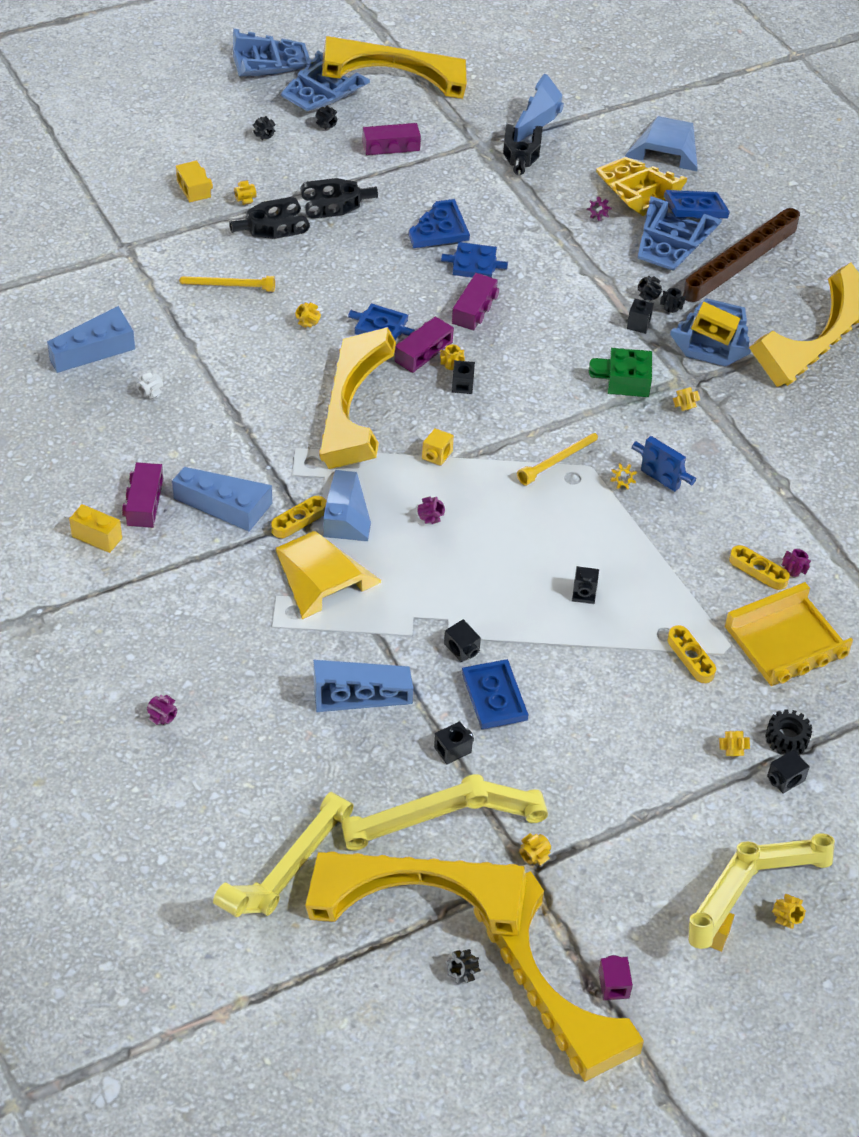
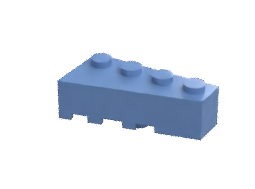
[47,306,135,373]
[172,467,273,532]
[313,660,413,712]

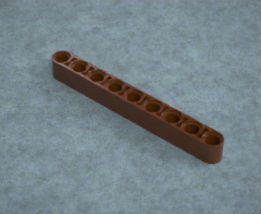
[683,208,800,302]

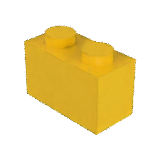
[176,160,213,203]
[691,301,740,346]
[69,504,122,553]

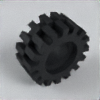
[765,709,812,754]

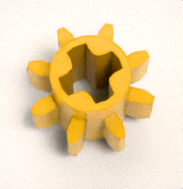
[234,180,257,205]
[295,302,321,328]
[440,344,465,370]
[672,387,700,411]
[610,463,637,490]
[719,731,750,756]
[519,833,551,866]
[772,894,806,929]

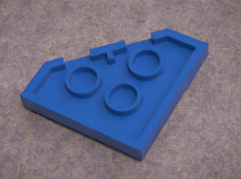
[409,199,470,248]

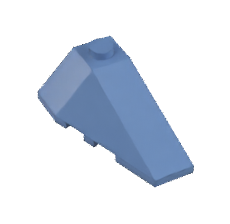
[514,74,564,142]
[323,470,371,541]

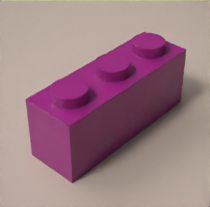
[362,123,421,155]
[452,273,499,331]
[394,316,454,373]
[122,462,164,528]

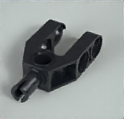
[503,123,543,175]
[300,178,378,219]
[229,197,310,239]

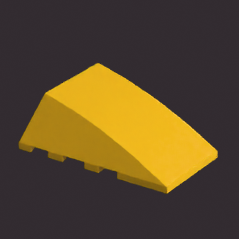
[596,157,687,216]
[276,531,381,619]

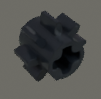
[315,105,338,130]
[253,116,276,140]
[638,276,662,301]
[660,288,686,313]
[446,949,481,984]

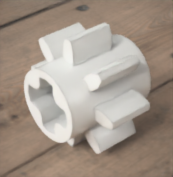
[137,371,163,399]

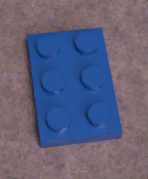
[664,190,730,219]
[462,659,529,730]

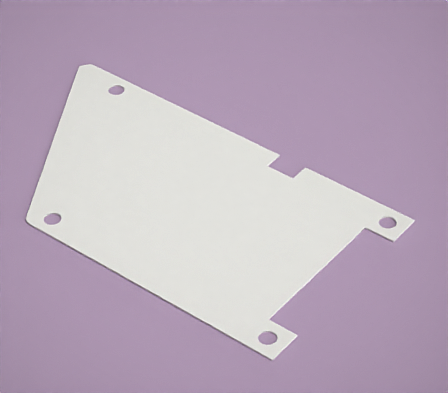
[272,448,731,655]

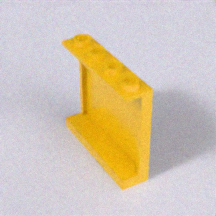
[725,582,853,686]

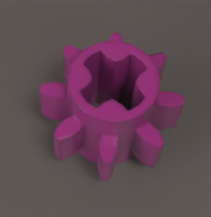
[587,196,612,221]
[417,496,445,524]
[781,549,811,577]
[147,695,177,725]

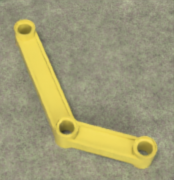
[341,774,548,851]
[213,792,354,917]
[688,833,835,949]

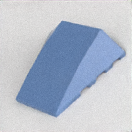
[233,28,310,77]
[281,51,370,111]
[625,116,698,171]
[638,196,722,271]
[670,298,751,366]

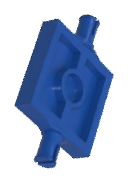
[441,242,508,278]
[348,303,415,340]
[631,436,696,492]

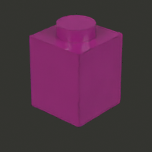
[598,955,633,1000]

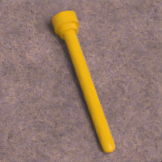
[179,275,275,292]
[517,433,598,486]

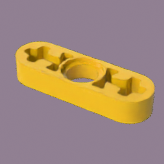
[271,496,327,538]
[729,545,790,590]
[667,625,716,683]

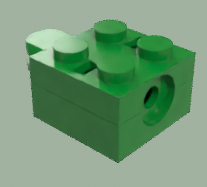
[588,348,652,397]

